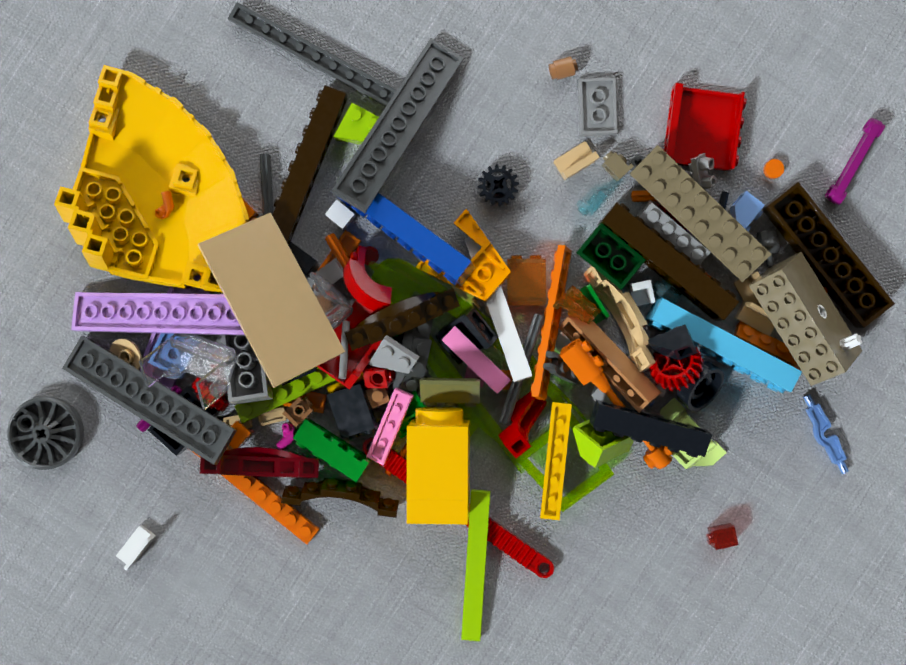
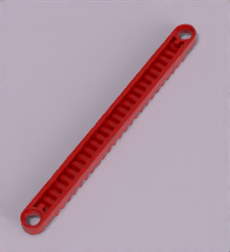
[363,437,554,578]

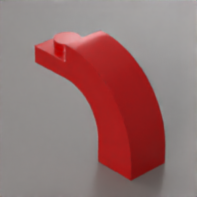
[343,245,392,312]

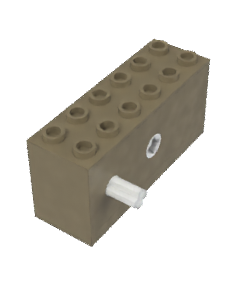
[749,252,863,386]

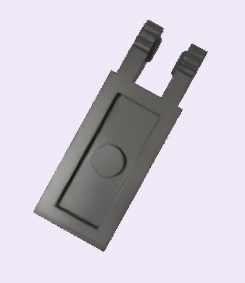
[543,351,578,384]

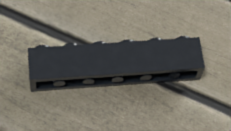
[589,400,712,458]

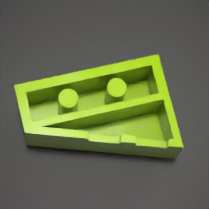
[333,103,379,145]

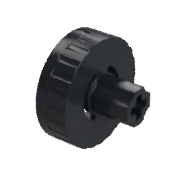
[677,361,724,411]

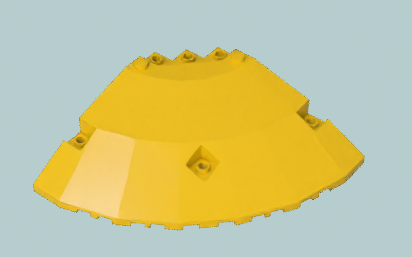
[54,65,249,293]

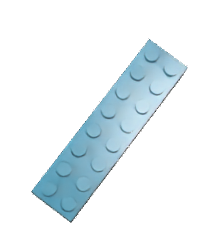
[645,298,802,393]

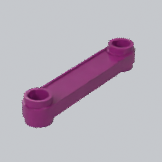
[825,118,885,205]

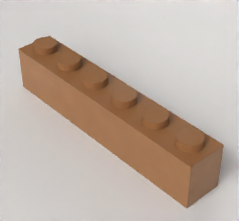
[559,308,662,413]

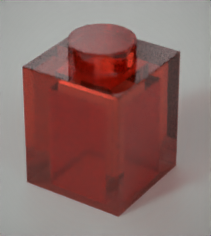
[706,523,739,550]

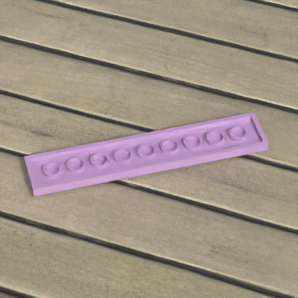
[71,292,245,335]

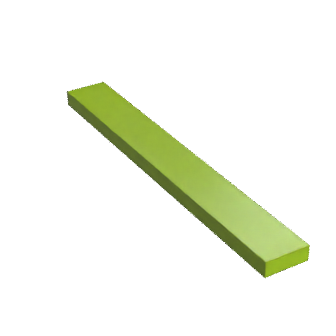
[461,489,491,641]

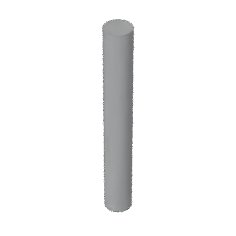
[339,321,350,379]

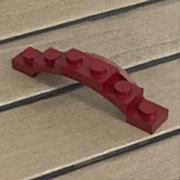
[199,447,319,478]

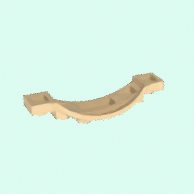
[584,266,656,372]

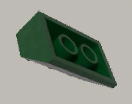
[576,223,646,290]

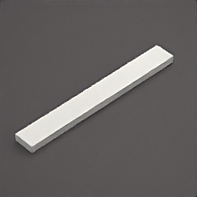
[465,237,532,383]

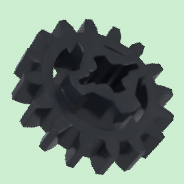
[477,164,519,207]

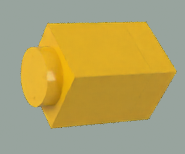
[407,407,470,525]

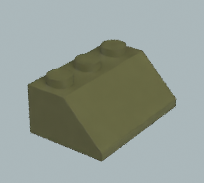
[420,377,481,407]

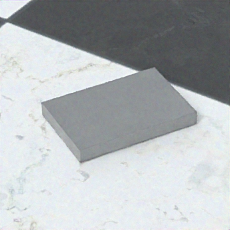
[577,77,618,137]

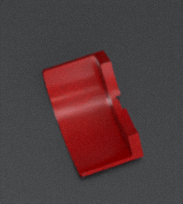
[317,300,382,390]

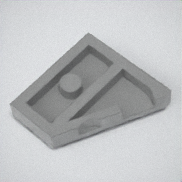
[368,335,420,374]

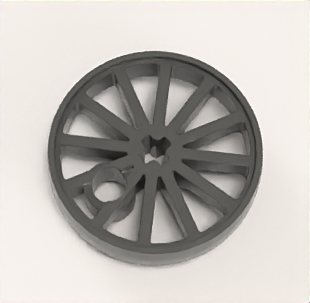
[7,397,84,470]

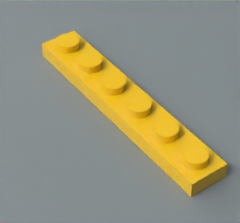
[540,402,572,521]

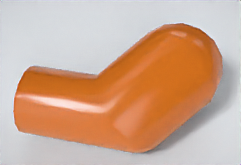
[155,191,174,219]

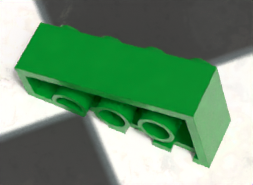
[293,418,371,482]

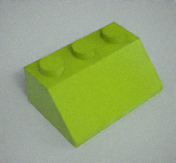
[573,419,634,468]

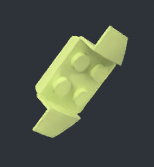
[660,397,727,469]

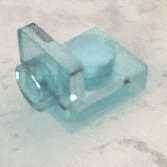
[576,191,607,216]

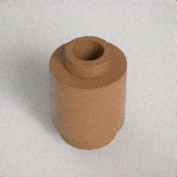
[548,56,578,80]

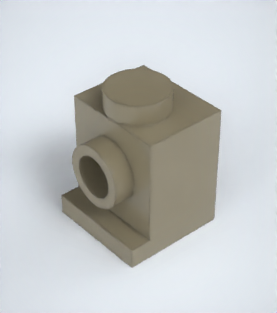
[601,151,634,182]

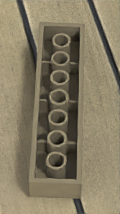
[629,145,772,282]

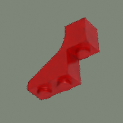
[498,391,547,459]

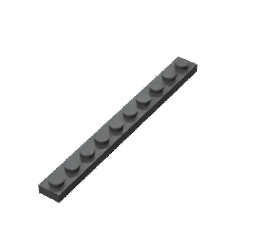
[228,2,396,107]

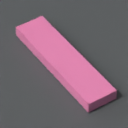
[442,326,511,394]
[366,387,414,465]

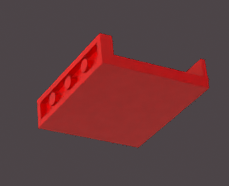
[664,83,747,172]

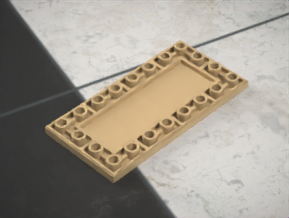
[198,212,345,388]

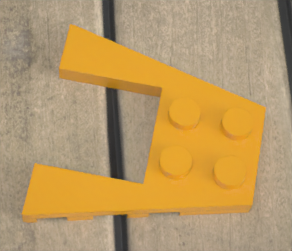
[416,209,512,302]

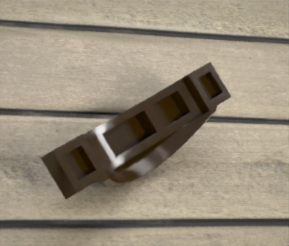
[344,288,460,351]
[281,478,399,518]

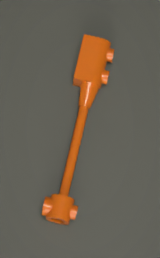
[560,338,674,469]

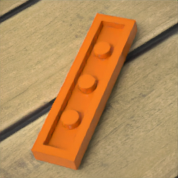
[734,321,801,370]

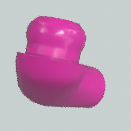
[276,422,295,450]

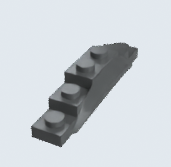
[392,295,433,394]

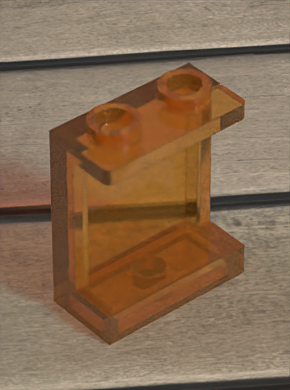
[506,255,546,306]

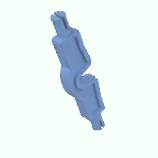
[803,394,849,474]

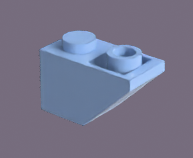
[730,191,765,231]

